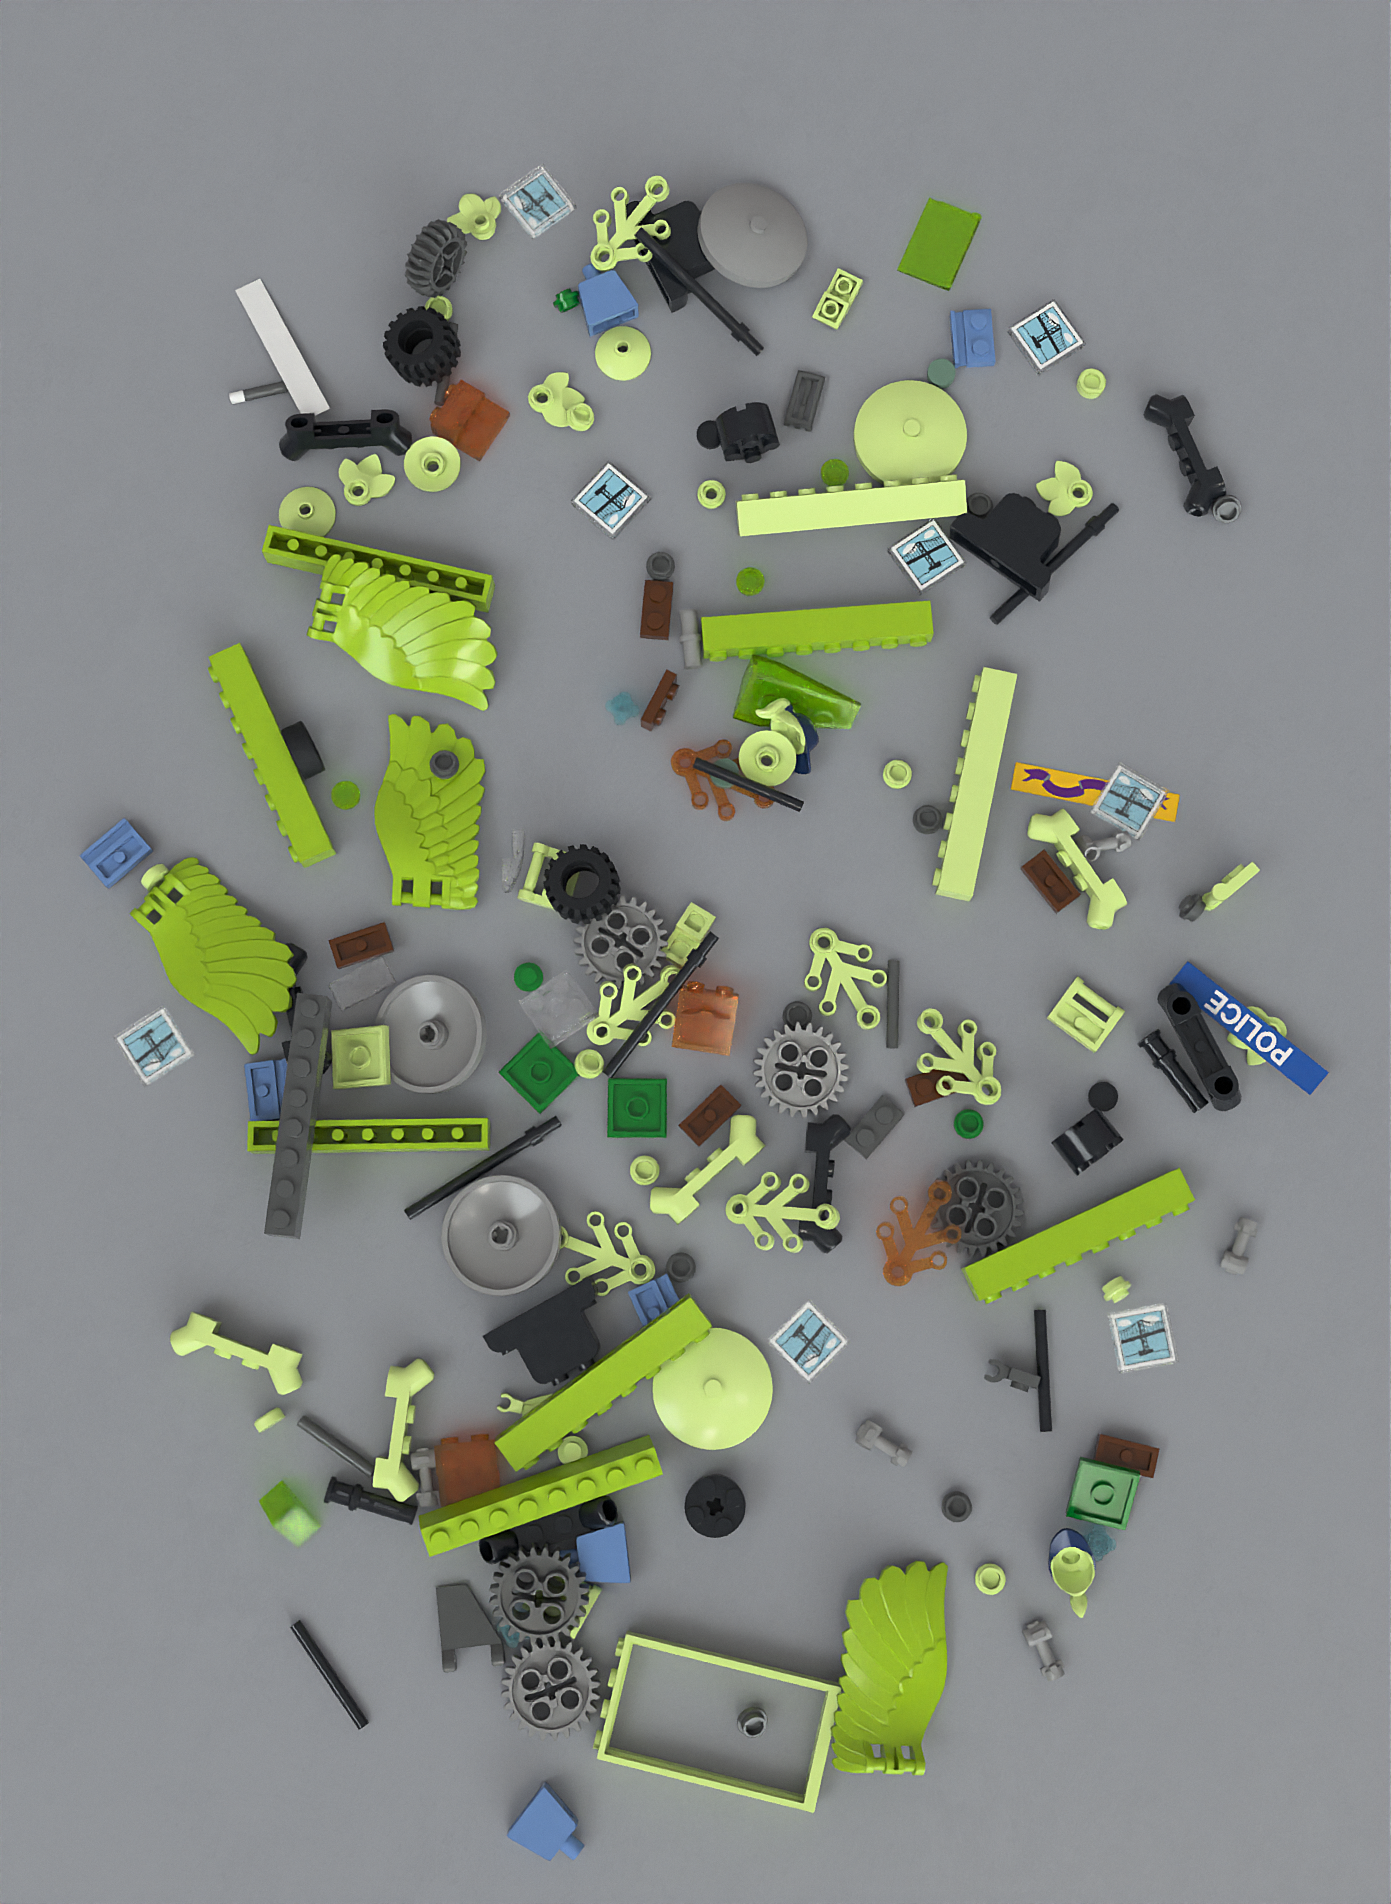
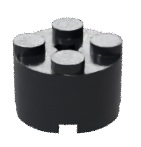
[715,402,780,463]
[1051,1107,1124,1176]
[684,1474,746,1538]

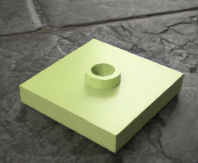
[331,1025,391,1090]

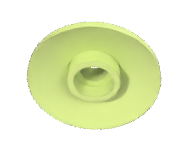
[595,326,651,381]
[404,437,461,492]
[279,487,336,537]
[738,730,796,787]

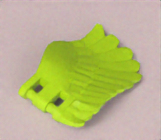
[306,554,498,711]
[374,714,486,910]
[129,857,298,1055]
[830,1561,948,1776]

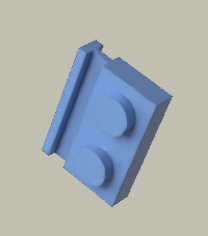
[949,309,996,368]
[79,818,153,889]
[244,1058,287,1121]
[628,1274,679,1327]

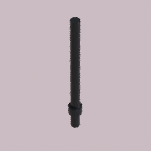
[634,227,764,356]
[990,503,1119,625]
[602,931,719,1078]
[404,1116,562,1220]

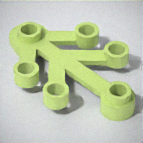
[590,176,671,272]
[804,928,887,1030]
[586,963,681,1046]
[916,1008,1001,1105]
[725,1172,840,1253]
[560,1211,655,1296]

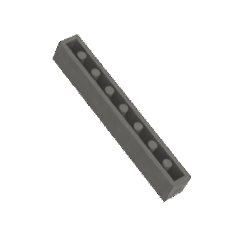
[264,993,332,1239]

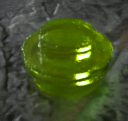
[821,459,849,486]
[736,567,765,596]
[331,781,361,810]

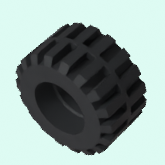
[383,306,461,387]
[543,844,621,924]

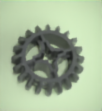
[405,219,467,298]

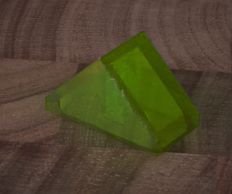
[259,1480,321,1547]

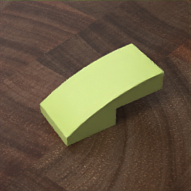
[661,902,716,969]

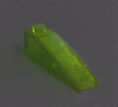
[733,654,861,729]

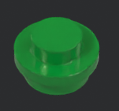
[553,288,580,313]
[514,962,543,992]
[954,1109,984,1139]

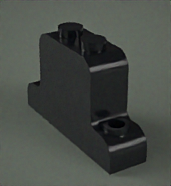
[626,201,715,313]
[949,493,1061,602]
[483,1276,601,1386]

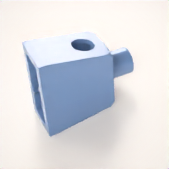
[578,263,639,337]
[560,1521,631,1583]
[506,1782,585,1861]

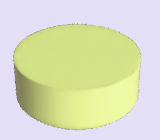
[1076,368,1106,399]
[141,864,169,892]
[254,1407,285,1433]

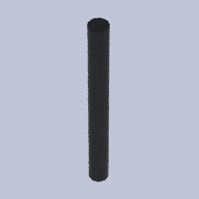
[692,757,804,812]
[1034,1310,1052,1432]
[290,1620,369,1730]

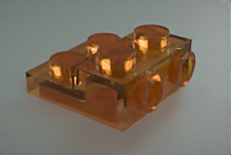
[429,380,510,461]
[671,981,739,1056]
[434,1433,501,1507]

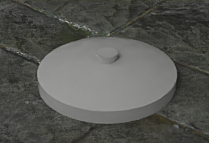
[697,183,808,288]
[375,975,487,1094]
[441,1175,562,1296]

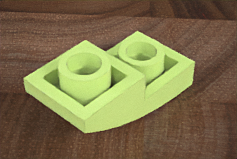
[812,268,863,330]

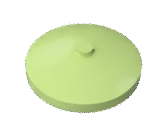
[853,380,967,485]
[652,1328,773,1450]

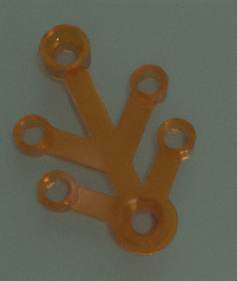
[671,739,775,821]
[876,1180,962,1286]

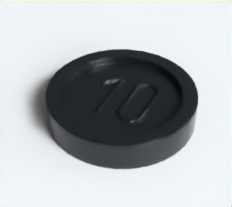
[697,420,721,449]
[1088,1082,1118,1112]

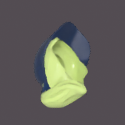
[755,698,819,775]
[1048,1528,1096,1618]

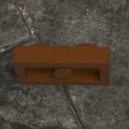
[640,580,673,640]
[641,669,680,731]
[1020,849,1081,914]
[328,922,394,969]
[905,1069,969,1107]
[678,1085,742,1147]
[1093,1433,1160,1478]

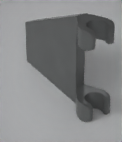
[436,1584,505,1673]

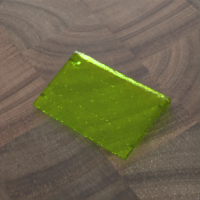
[897,198,982,291]

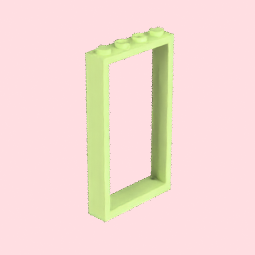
[593,1631,842,1813]

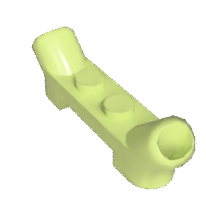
[1027,809,1127,930]
[650,1115,766,1225]
[170,1312,303,1395]
[373,1358,434,1502]

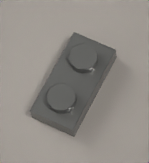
[844,1095,905,1159]

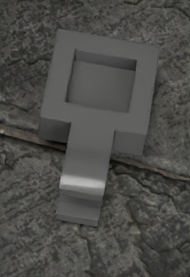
[984,1359,1041,1392]

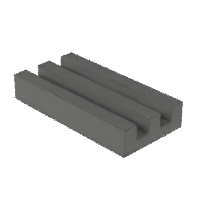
[784,370,825,432]

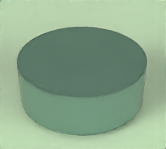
[927,359,956,389]
[710,758,739,789]

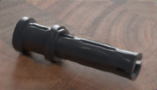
[1137,1029,1209,1113]
[324,1476,418,1525]

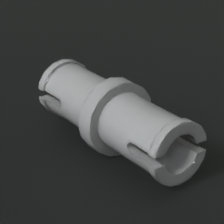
[679,609,703,669]

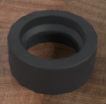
[281,721,325,780]

